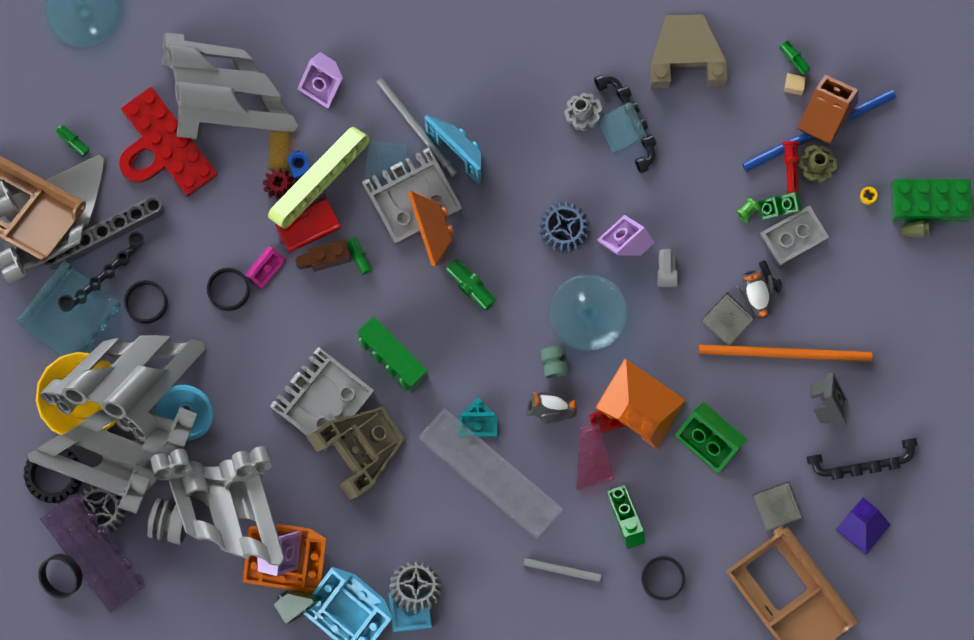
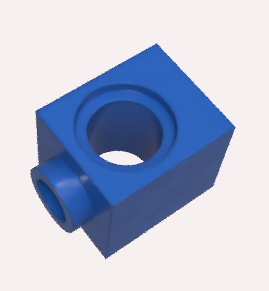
[287,151,311,183]

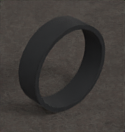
[207,268,250,311]
[124,280,168,324]
[38,554,83,599]
[641,556,685,600]

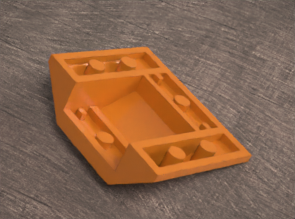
[408,191,455,266]
[595,359,686,449]
[243,523,327,593]

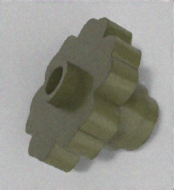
[798,145,837,183]

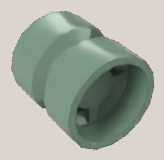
[540,346,569,378]

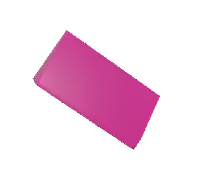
[245,247,286,289]

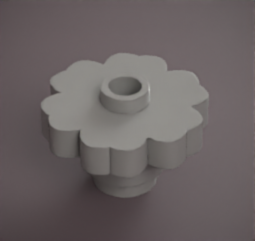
[564,93,603,131]

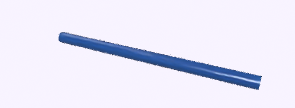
[742,90,896,172]

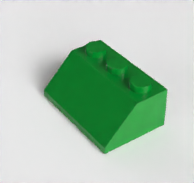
[674,402,747,473]

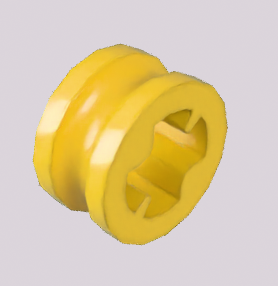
[860,187,878,205]

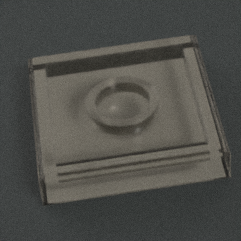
[701,292,755,346]
[752,482,803,532]

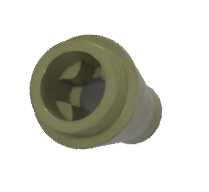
[901,219,929,238]

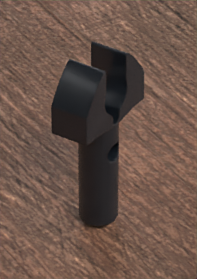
[759,260,782,295]

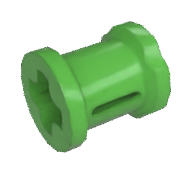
[735,198,760,223]

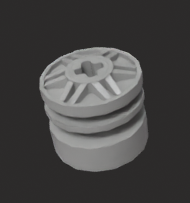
[147,498,186,545]

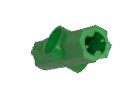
[445,259,496,311]

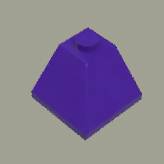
[835,497,891,554]

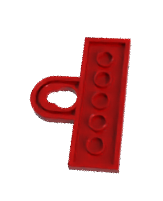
[119,87,218,197]

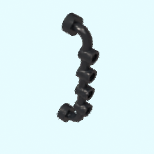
[594,75,656,173]
[58,231,144,312]
[806,438,918,480]

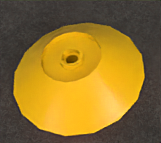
[36,352,116,435]

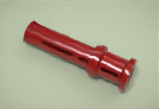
[782,141,800,198]

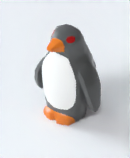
[736,270,773,319]
[526,392,577,423]

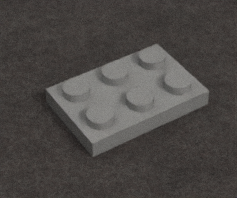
[760,205,829,266]

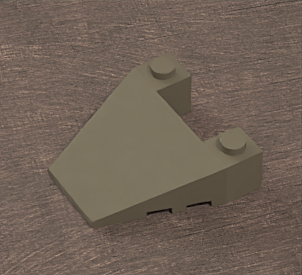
[650,14,727,89]
[306,407,405,500]

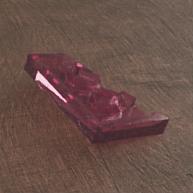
[576,423,614,490]

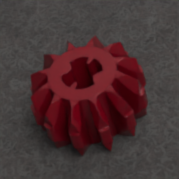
[263,168,294,200]

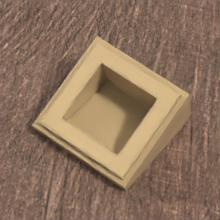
[784,73,806,95]

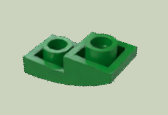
[758,192,802,220]

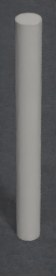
[523,558,601,582]

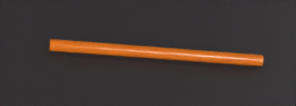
[698,344,873,362]

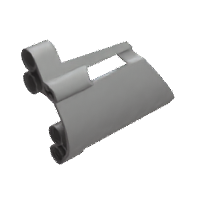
[0,155,105,285]

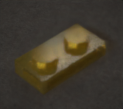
[268,131,289,170]

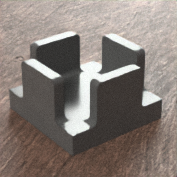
[810,372,848,427]

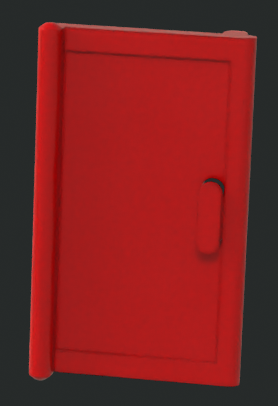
[275,198,341,253]

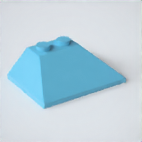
[424,115,481,185]
[304,567,393,640]

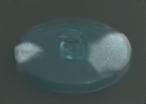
[45,0,120,46]
[550,274,627,351]

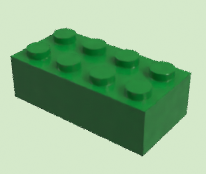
[891,179,972,222]
[357,316,429,393]

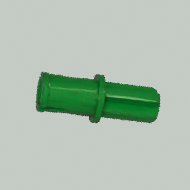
[779,40,810,74]
[56,125,90,157]
[346,237,373,275]

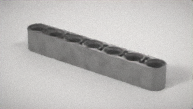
[44,196,164,270]

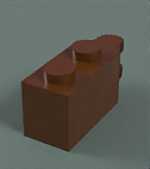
[295,239,351,272]

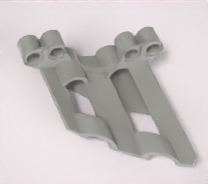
[162,32,298,139]
[41,335,205,441]
[28,407,197,514]
[150,446,285,566]

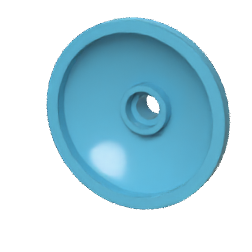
[155,385,214,441]

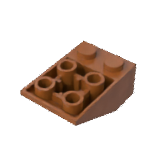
[797,75,859,144]

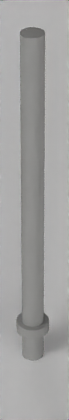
[376,78,457,177]

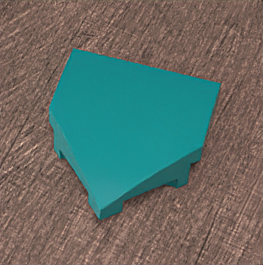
[458,397,497,437]

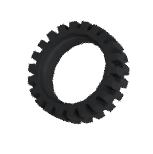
[23,449,82,504]

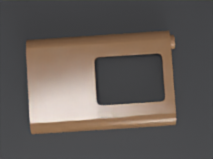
[0,156,86,261]
[726,525,859,640]

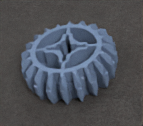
[538,201,590,253]

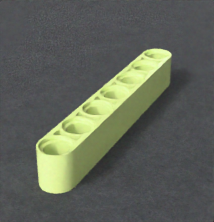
[268,127,370,229]

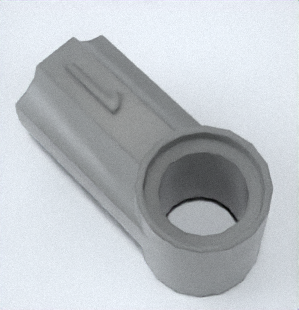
[657,249,677,287]

